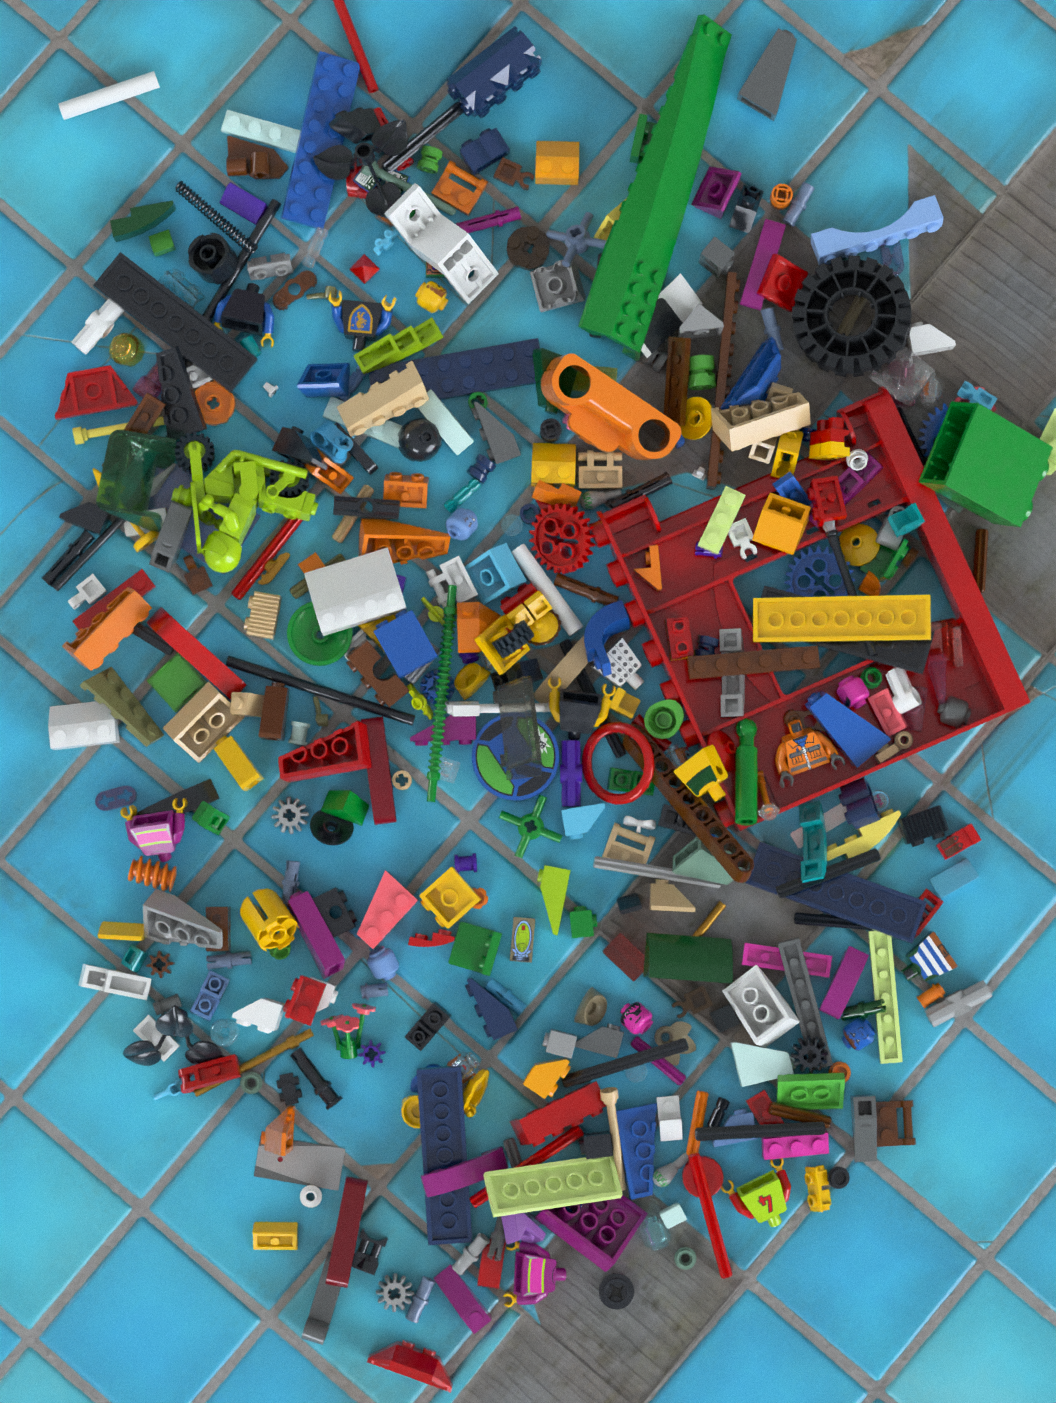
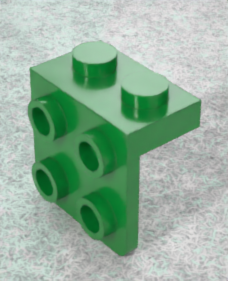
[859,539,909,583]

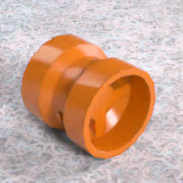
[770,184,793,210]

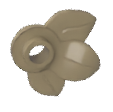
[654,1021,696,1066]

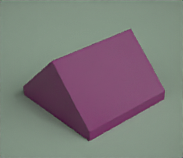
[691,166,742,219]

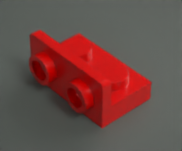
[807,475,847,527]
[283,975,327,1026]

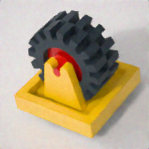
[474,614,534,675]

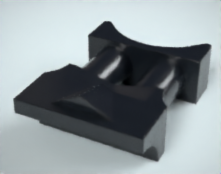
[352,1228,388,1275]

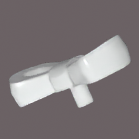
[623,816,656,833]

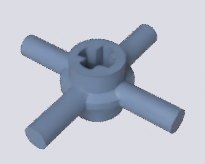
[546,212,607,267]

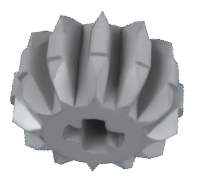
[271,797,309,834]
[376,1273,414,1312]

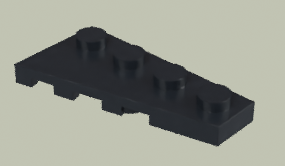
[156,346,207,443]

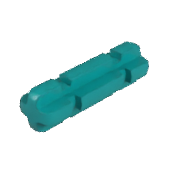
[444,478,481,513]

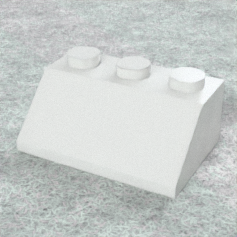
[48,701,120,750]

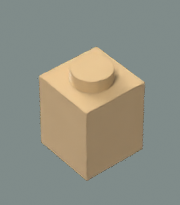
[230,692,264,717]

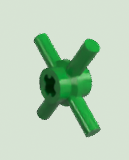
[499,795,563,859]

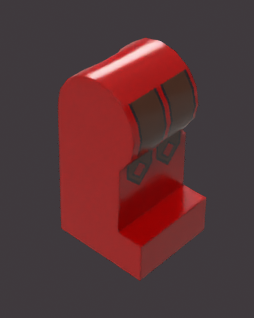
[936,823,981,860]

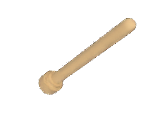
[600,1087,626,1191]

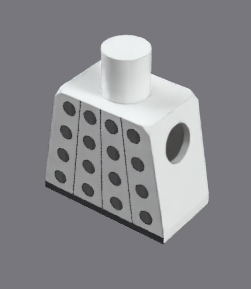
[591,637,644,691]

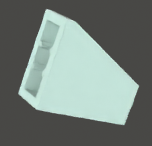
[730,1042,796,1087]

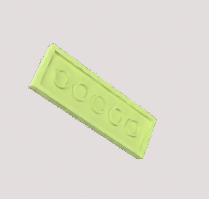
[483,1156,623,1217]

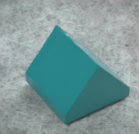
[121,944,149,973]

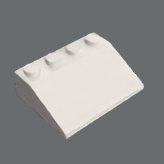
[304,547,407,636]

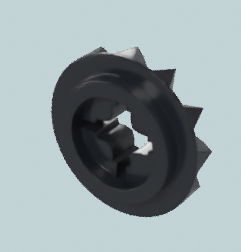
[599,1273,634,1310]

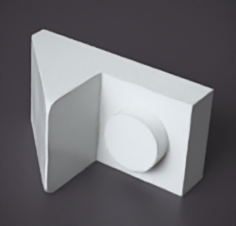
[656,1095,683,1141]

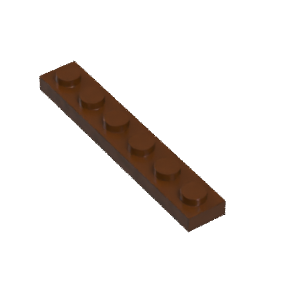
[687,645,820,680]

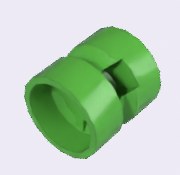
[688,355,716,390]

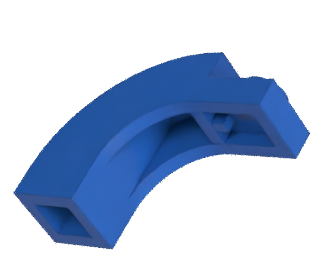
[584,600,630,677]

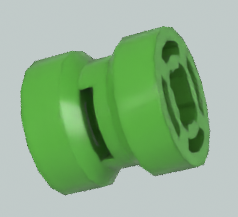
[417,146,443,174]

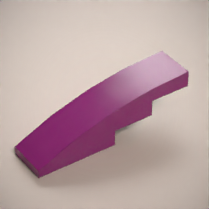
[740,219,786,311]
[809,452,883,528]

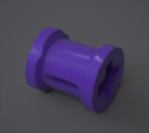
[454,853,477,873]

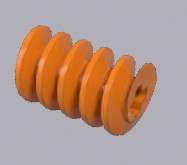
[128,856,177,892]

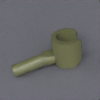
[306,286,338,300]
[313,696,328,726]

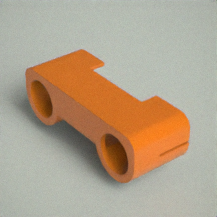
[541,354,681,460]

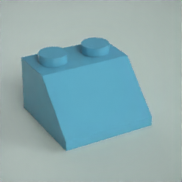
[464,543,526,605]

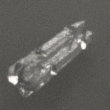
[302,226,328,268]

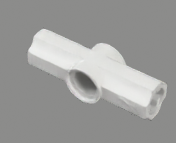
[71,299,124,355]

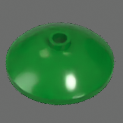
[287,601,353,666]

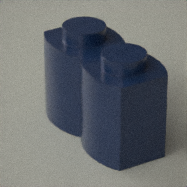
[460,128,510,175]
[838,777,881,829]

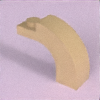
[748,382,793,464]

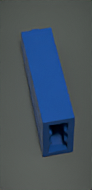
[804,691,891,768]

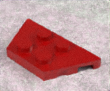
[55,365,139,420]

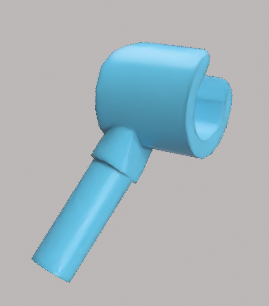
[153,1080,181,1100]

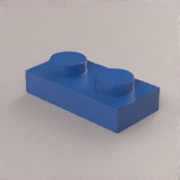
[773,471,812,506]

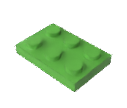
[776,1073,845,1110]

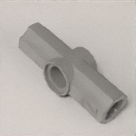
[924,980,992,1027]

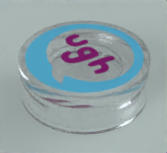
[872,790,890,812]

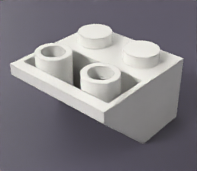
[232,997,285,1033]

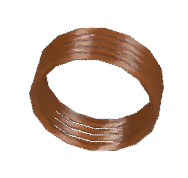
[901,547,919,568]

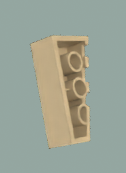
[337,361,429,437]
[711,392,811,451]

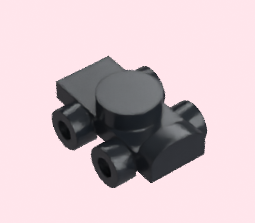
[276,1072,303,1106]

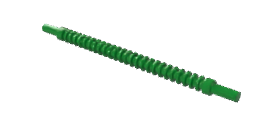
[427,585,457,803]

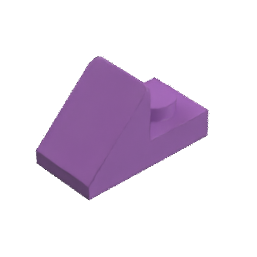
[501,1213,546,1244]

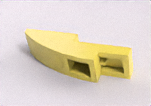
[827,809,901,861]

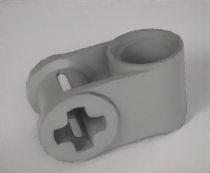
[875,506,905,551]

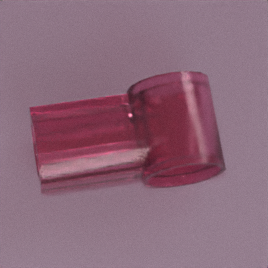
[133,363,162,398]

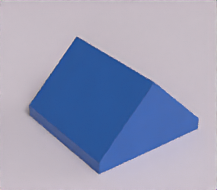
[297,363,350,397]

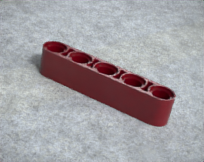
[361,716,397,825]
[325,1176,368,1288]

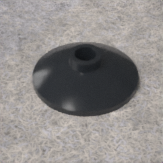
[310,810,354,846]

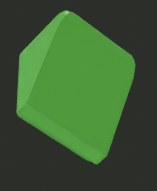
[148,229,176,257]

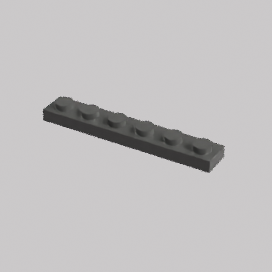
[777,937,833,1070]

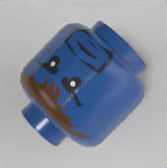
[842,1018,876,1051]

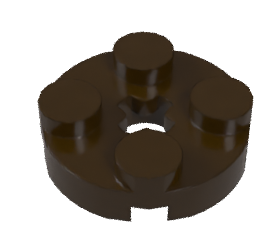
[507,226,550,271]

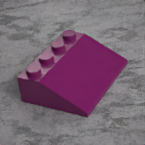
[535,1195,648,1272]

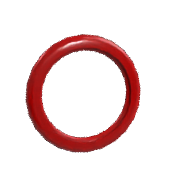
[582,722,655,805]

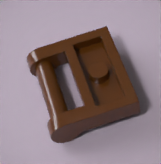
[876,1100,916,1147]

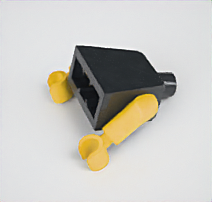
[548,677,616,740]

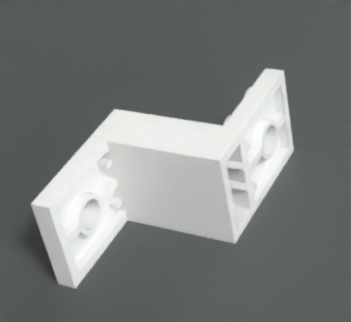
[384,183,499,304]

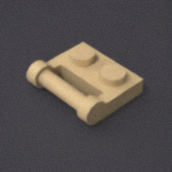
[602,822,656,864]

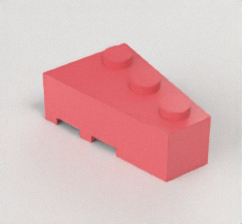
[357,870,419,949]

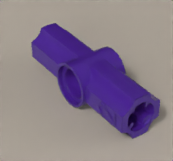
[560,740,582,807]

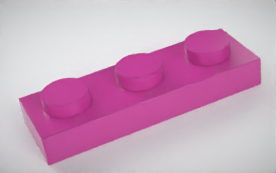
[762,1130,829,1160]

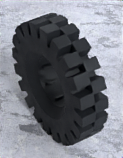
[792,256,912,377]

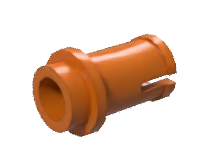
[916,983,946,1009]

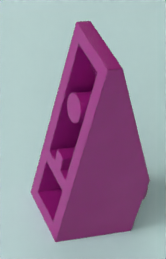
[433,1264,492,1334]

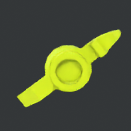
[421,597,445,625]
[407,683,433,720]

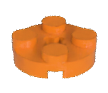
[195,381,236,426]

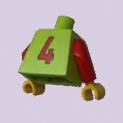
[721,1158,791,1227]

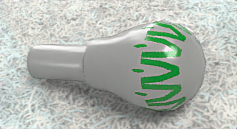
[580,489,622,510]
[653,1153,689,1187]

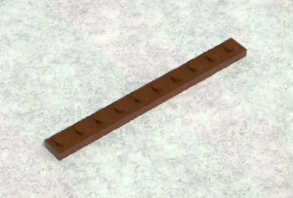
[706,272,740,490]

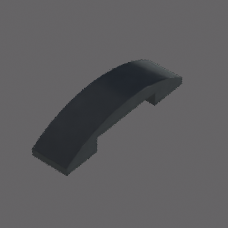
[135,779,220,816]

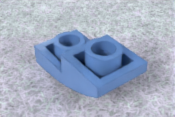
[190,970,230,1022]

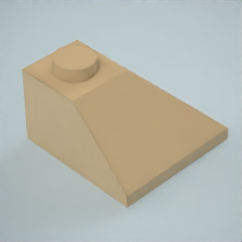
[649,879,695,912]

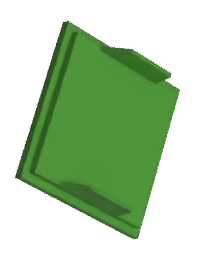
[147,653,207,713]

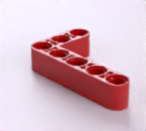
[146,607,247,699]

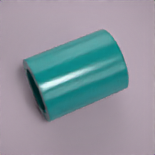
[239,336,262,357]

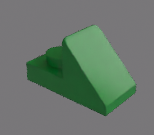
[192,801,230,835]

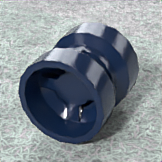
[466,454,496,484]
[693,635,719,656]

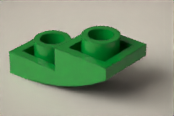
[607,768,655,796]

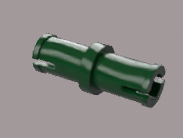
[841,998,886,1021]

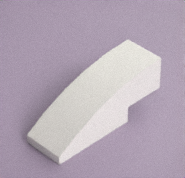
[78,963,152,1000]

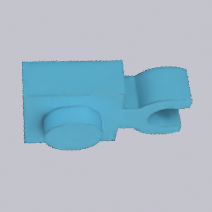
[957,381,998,410]

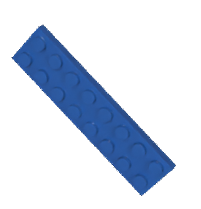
[281,51,360,230]

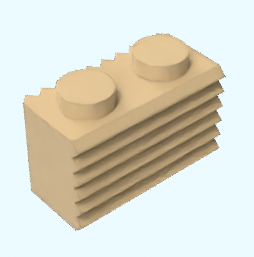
[244,591,282,640]

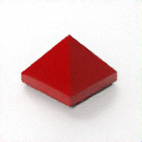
[349,254,380,284]

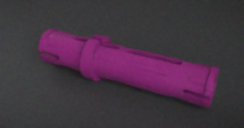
[456,206,522,234]

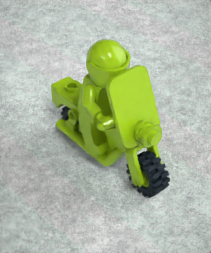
[171,432,319,573]

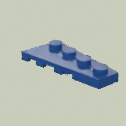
[616,1103,657,1199]

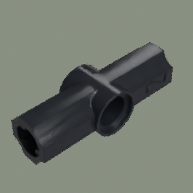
[333,496,400,520]

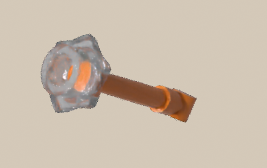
[757,770,780,821]

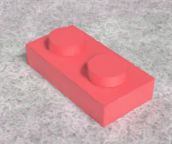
[868,688,908,737]

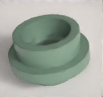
[240,1072,263,1094]
[674,1247,696,1270]

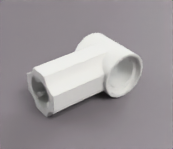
[886,668,922,714]

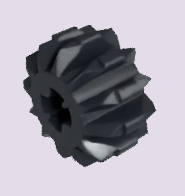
[791,1035,829,1073]

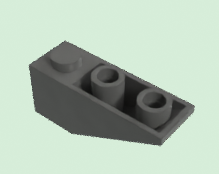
[471,402,521,464]
[149,501,193,573]
[850,1094,877,1162]

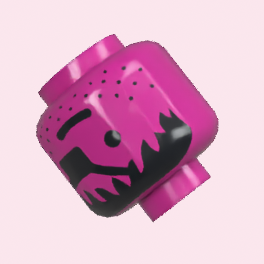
[837,675,869,709]
[620,1002,653,1034]

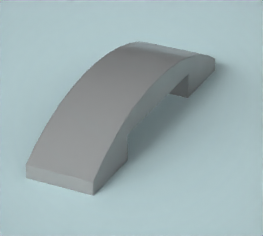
[719,628,745,717]

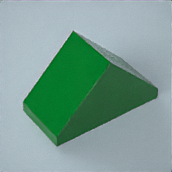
[321,790,370,826]

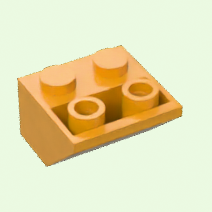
[752,492,811,555]
[523,1057,571,1099]

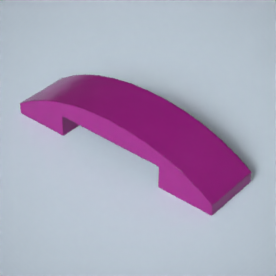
[420,1146,508,1197]

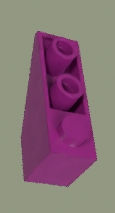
[410,715,476,746]

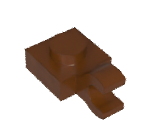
[183,555,213,595]

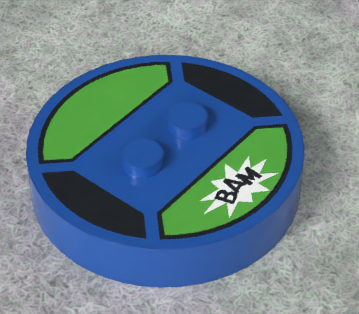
[472,713,559,801]

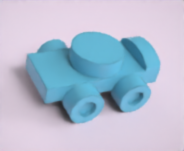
[373,229,398,256]

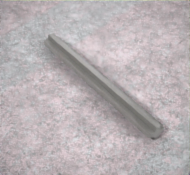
[593,856,721,888]

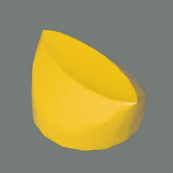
[454,663,491,700]
[401,1095,420,1128]

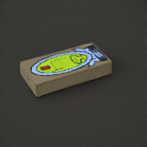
[510,917,535,963]

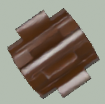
[146,951,175,978]

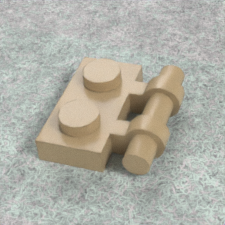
[578,450,622,489]

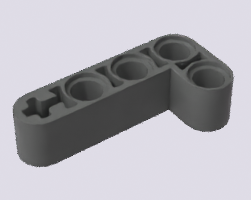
[301,1251,341,1345]

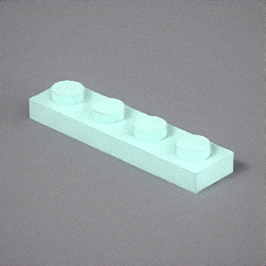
[221,110,300,153]
[323,397,402,449]

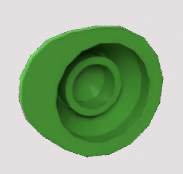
[644,699,684,739]

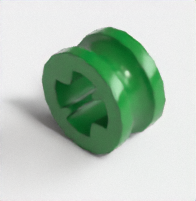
[468,392,488,409]

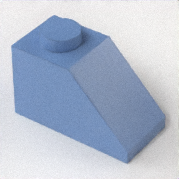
[712,1108,758,1147]

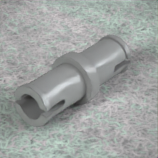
[452,1233,490,1275]

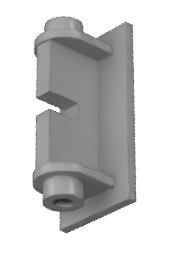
[247,252,293,281]

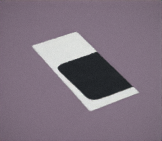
[641,273,703,358]

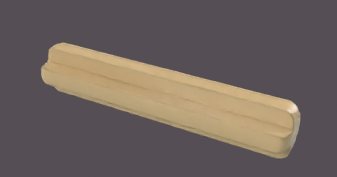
[332,484,374,543]

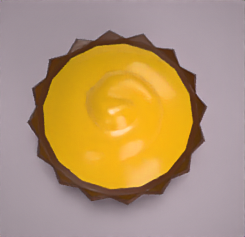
[528,610,562,646]

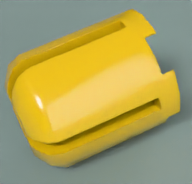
[240,888,299,951]

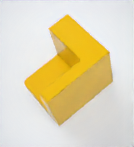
[610,687,640,720]

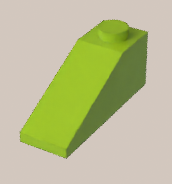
[537,865,570,935]

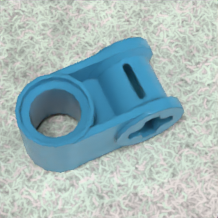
[310,421,353,463]

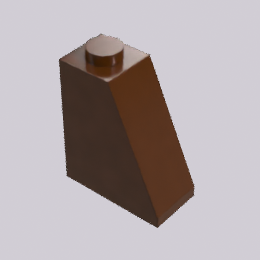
[259,682,290,741]

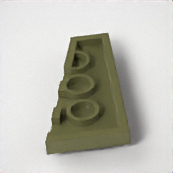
[79,666,164,747]

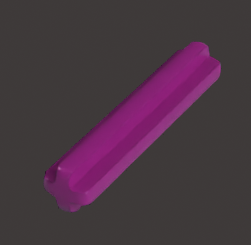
[630,1036,686,1085]

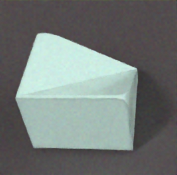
[659,1202,687,1229]

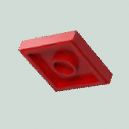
[757,254,808,312]

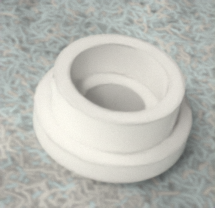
[846,449,868,470]
[300,1185,322,1208]

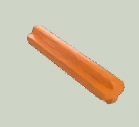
[686,1091,708,1155]

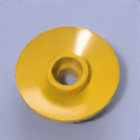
[679,397,713,440]
[839,524,880,566]

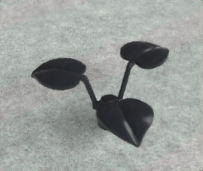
[313,119,408,218]
[123,1005,225,1066]

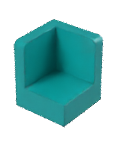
[887,503,925,537]

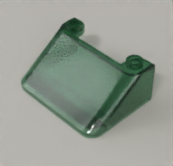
[96,430,176,532]

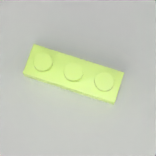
[698,486,746,555]

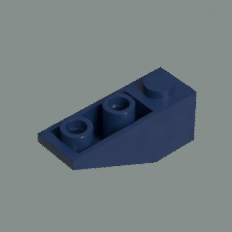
[465,978,518,1040]

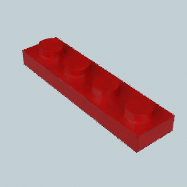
[72,569,156,630]

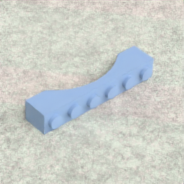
[811,195,944,265]

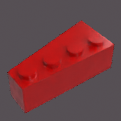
[509,1081,606,1147]

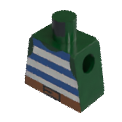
[901,931,958,982]

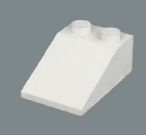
[722,965,800,1048]

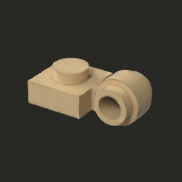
[873,731,913,763]

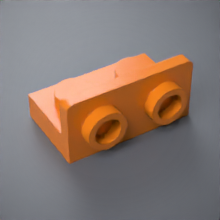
[383,472,429,508]

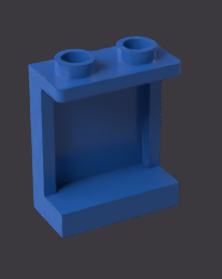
[373,609,438,679]

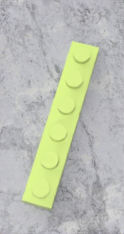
[868,931,903,1064]

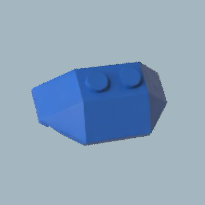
[720,337,781,410]

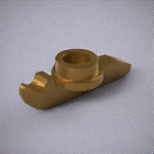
[258,552,290,585]

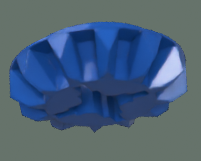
[420,670,455,704]

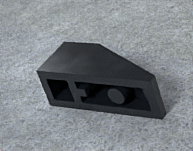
[272,426,328,470]

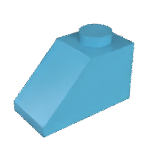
[561,803,605,840]

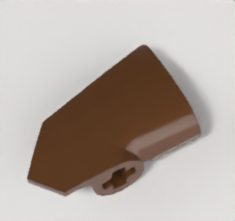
[226,136,289,179]

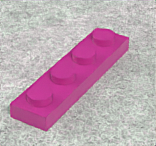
[741,943,832,978]

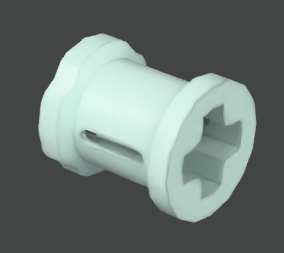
[288,721,311,746]

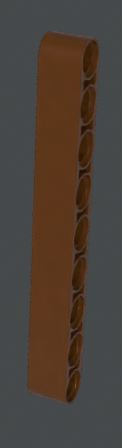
[622,724,754,883]

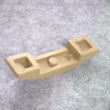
[532,636,605,703]

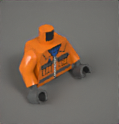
[775,720,845,788]

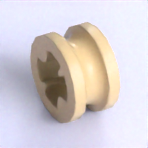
[392,770,412,790]

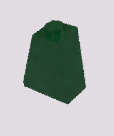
[532,348,578,415]

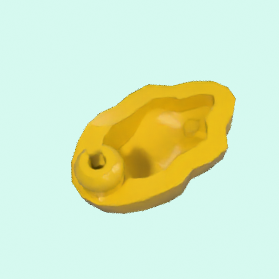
[463,1069,489,1118]

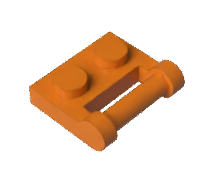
[431,160,488,216]

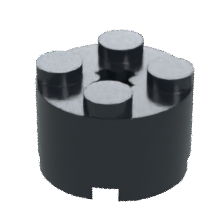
[188,233,239,285]

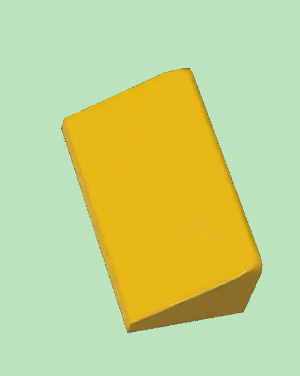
[98,921,145,941]
[253,1222,298,1250]

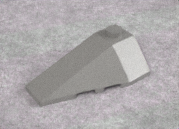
[143,889,223,949]

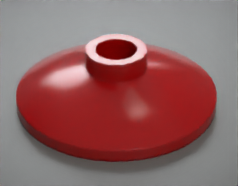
[707,730,737,772]

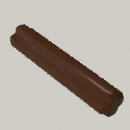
[973,529,988,593]
[768,1102,832,1129]

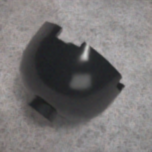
[398,418,442,462]

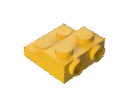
[419,866,481,929]

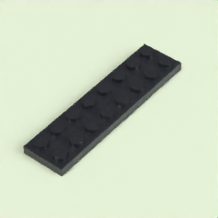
[93,252,258,394]
[761,586,935,675]

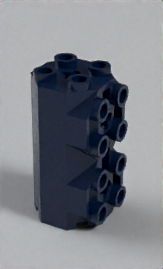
[446,26,542,118]

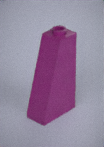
[287,891,345,979]

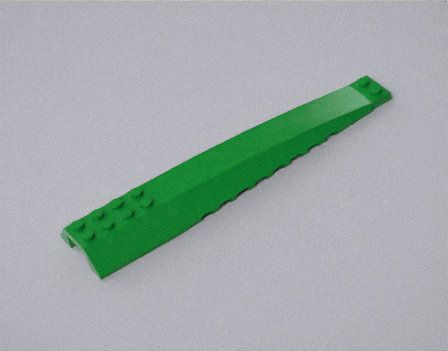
[578,14,732,361]

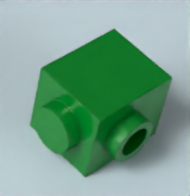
[569,906,597,938]

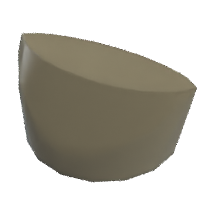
[574,987,607,1026]

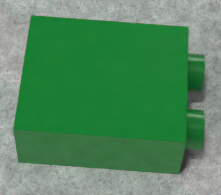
[918,401,1053,528]

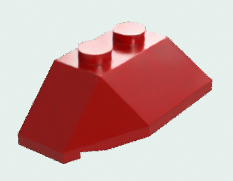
[367,1340,453,1393]

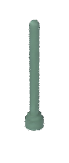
[360,161,456,215]

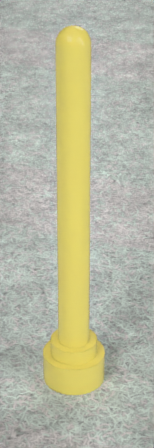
[72,416,164,445]

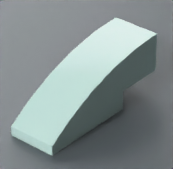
[418,389,474,456]

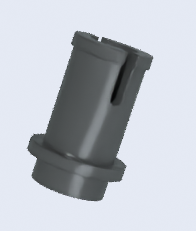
[153,993,182,1015]

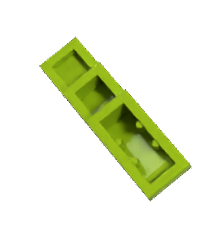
[353,317,444,374]

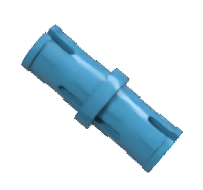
[484,977,527,1016]

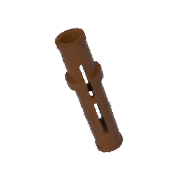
[554,573,619,606]

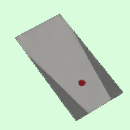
[254,1136,345,1191]

